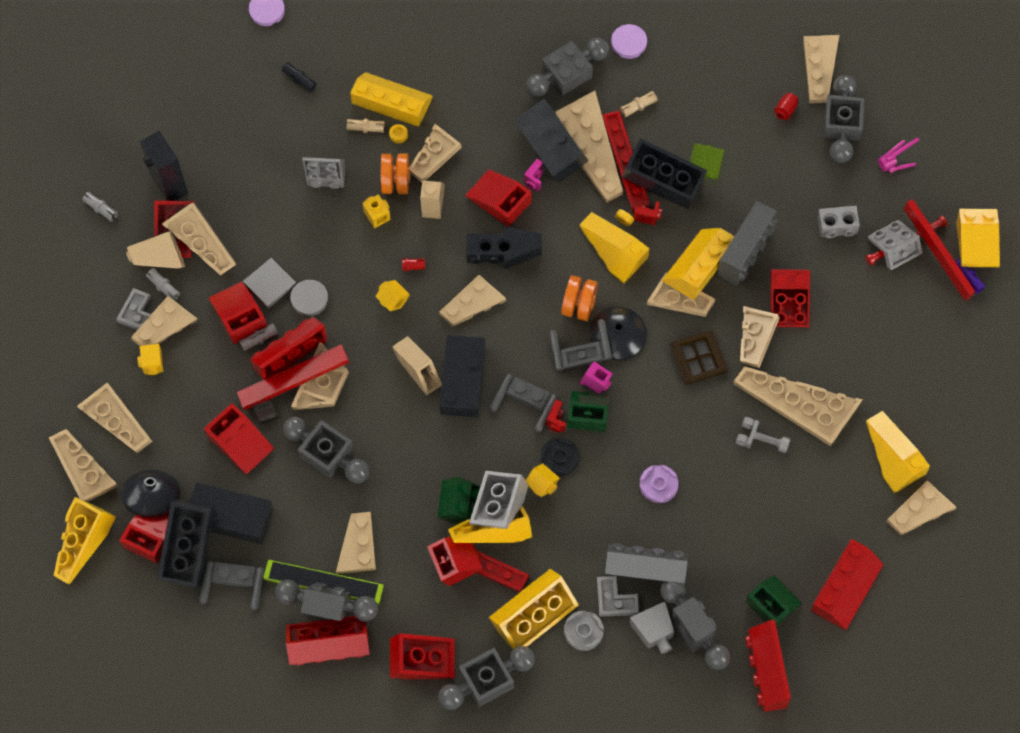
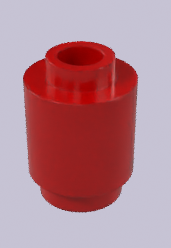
[774,93,799,120]

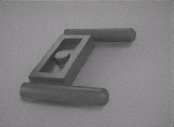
[549,319,612,371]
[489,374,559,432]
[199,561,265,611]

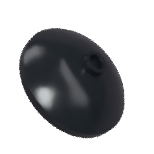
[590,307,647,360]
[121,470,180,517]

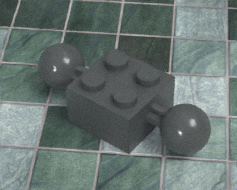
[526,38,609,97]
[823,75,864,163]
[283,417,370,484]
[275,579,378,622]
[660,581,730,670]
[438,646,535,710]

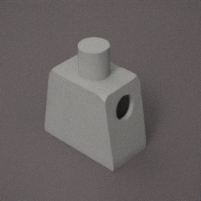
[630,602,674,654]

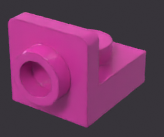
[524,159,544,192]

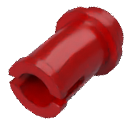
[401,257,425,272]

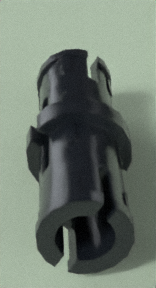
[282,62,317,93]

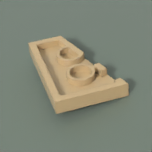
[410,124,462,182]
[647,272,715,317]
[439,275,506,326]
[131,296,198,346]
[740,306,780,368]
[886,481,956,535]
[336,512,376,574]

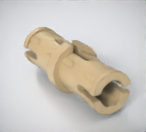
[620,91,658,118]
[347,118,385,133]

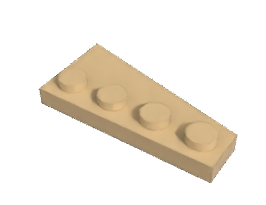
[803,35,839,104]
[162,202,237,275]
[77,383,153,453]
[49,429,118,502]

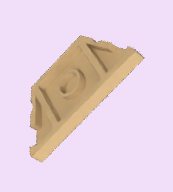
[291,343,349,410]

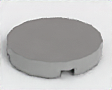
[291,280,328,316]
[564,611,604,651]

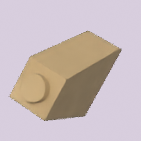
[420,181,445,219]
[126,231,186,268]
[392,336,442,395]

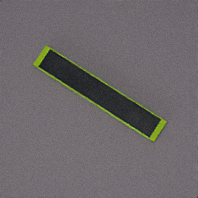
[263,560,384,605]

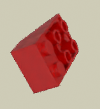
[465,169,532,227]
[770,269,810,327]
[208,282,267,345]
[204,403,274,475]
[119,512,169,564]

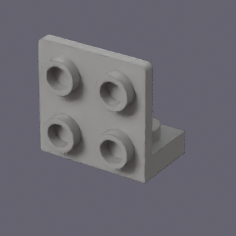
[868,220,923,270]

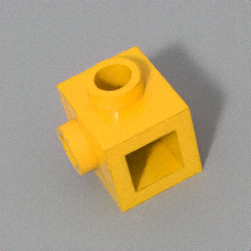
[362,194,391,228]
[375,280,410,312]
[138,343,164,375]
[525,463,560,497]

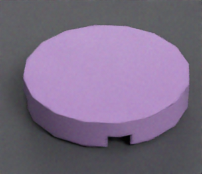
[249,0,285,26]
[611,24,647,59]
[640,465,678,503]

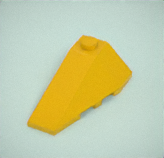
[579,212,649,283]
[866,411,930,493]
[54,497,116,584]
[448,506,532,543]

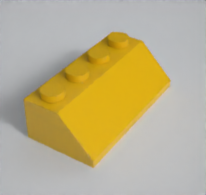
[350,72,433,127]
[662,228,735,300]
[489,569,579,649]

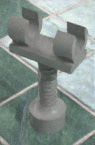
[736,417,791,453]

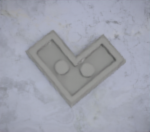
[116,288,151,330]
[597,576,639,617]

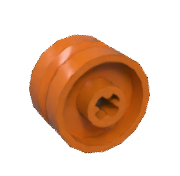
[381,153,410,194]
[561,275,598,322]

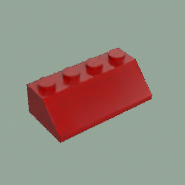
[250,317,327,380]
[811,539,884,631]
[286,616,370,665]
[745,620,791,712]

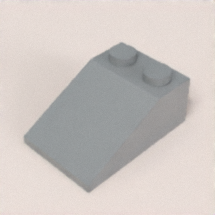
[469,471,529,529]

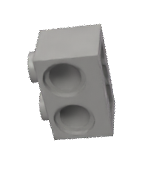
[817,206,860,238]

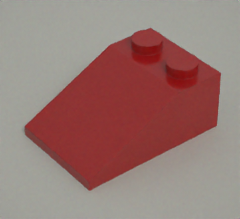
[154,200,195,258]
[390,633,455,680]

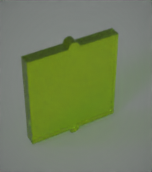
[690,143,724,179]

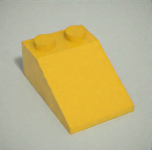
[956,209,1000,267]

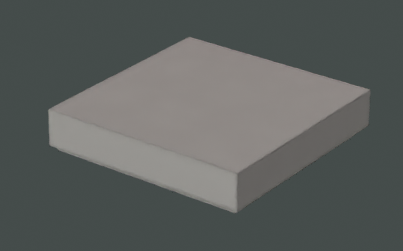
[243,258,297,309]

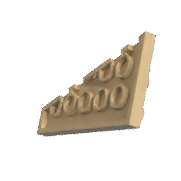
[555,91,623,203]
[733,367,863,446]

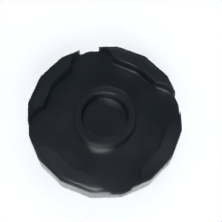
[540,438,579,476]

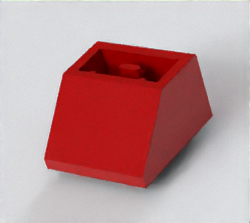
[427,537,484,586]

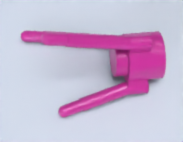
[878,138,919,174]

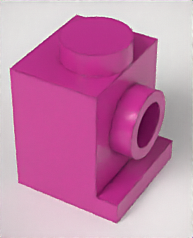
[579,362,613,394]

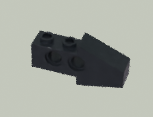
[466,227,542,269]

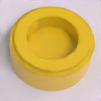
[389,124,408,143]
[615,209,634,226]

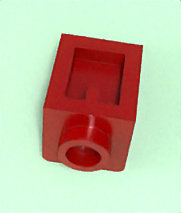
[634,201,663,226]
[546,399,566,433]

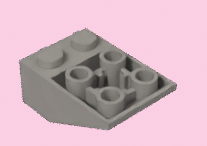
[302,157,346,189]

